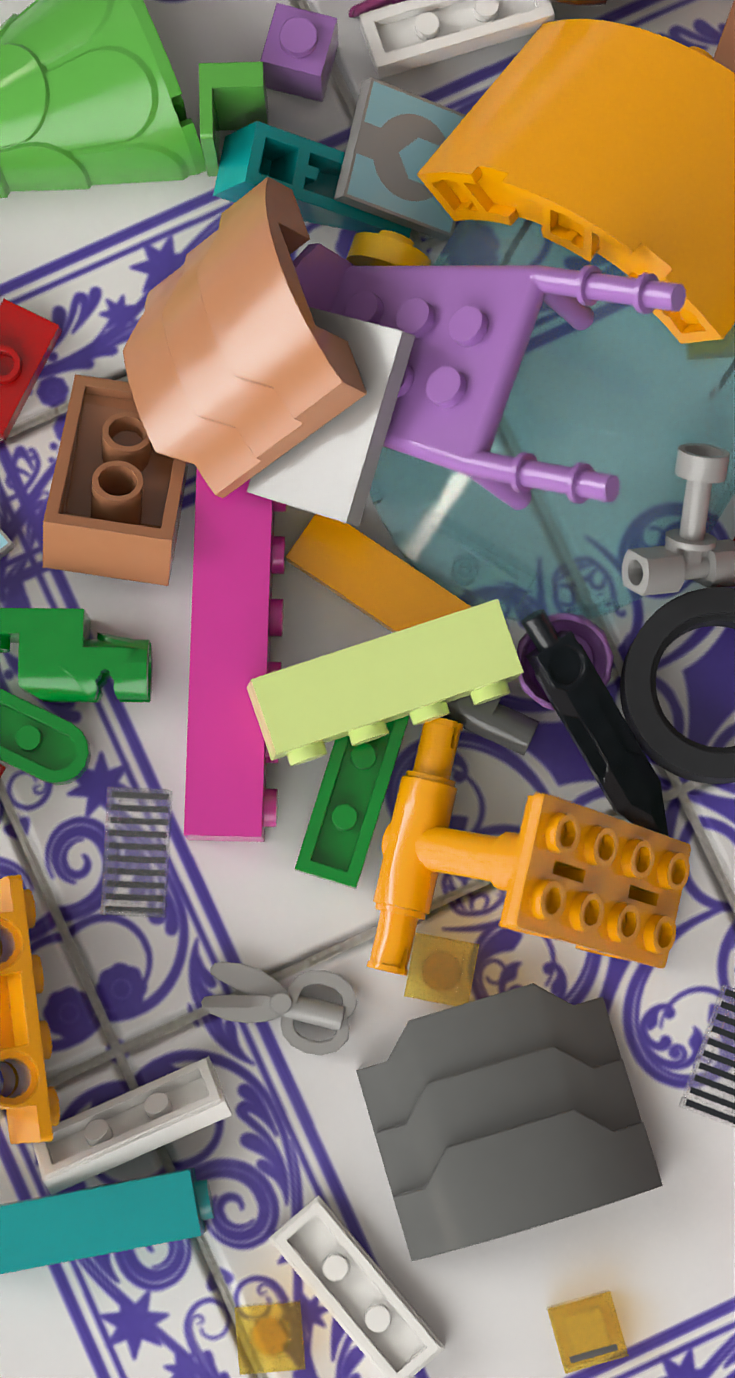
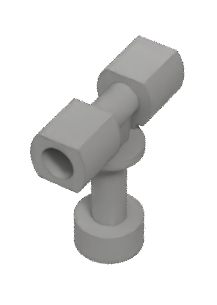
[622,443,735,596]

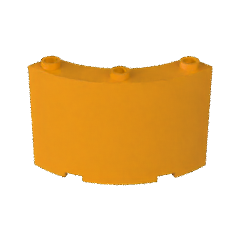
[416,19,735,344]

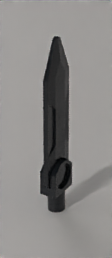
[521,609,668,836]

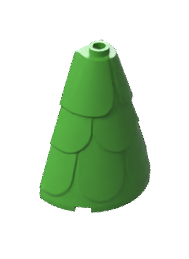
[0,0,207,198]

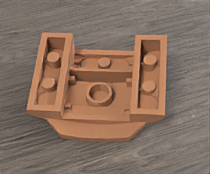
[123,177,367,498]

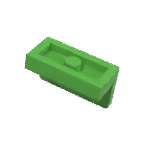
[199,62,269,177]

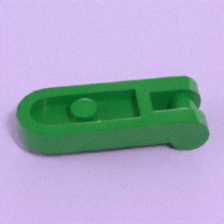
[0,689,91,786]

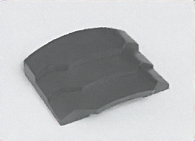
[356,983,663,1261]

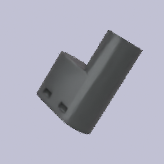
[440,682,540,756]

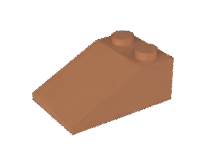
[43,374,189,586]

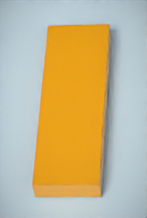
[286,514,472,633]

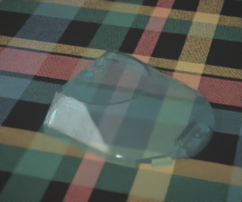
[369,217,735,622]

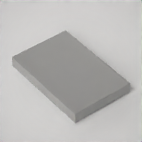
[247,307,415,526]

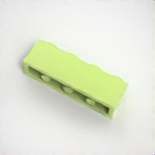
[247,599,523,766]

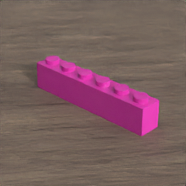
[184,469,287,842]

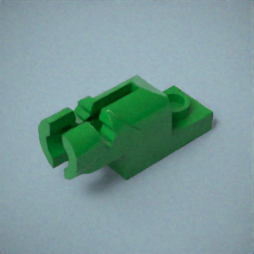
[0,608,152,703]

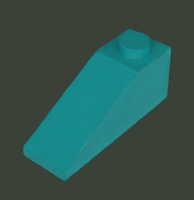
[213,121,411,238]

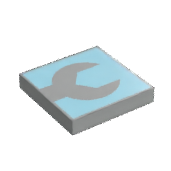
[334,77,466,241]

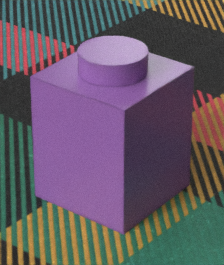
[260,3,338,102]

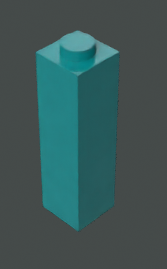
[0,1167,214,1275]

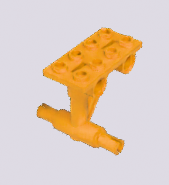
[366,718,691,976]
[0,874,60,1144]

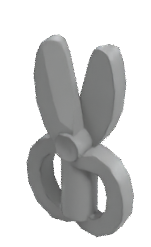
[201,962,357,1055]

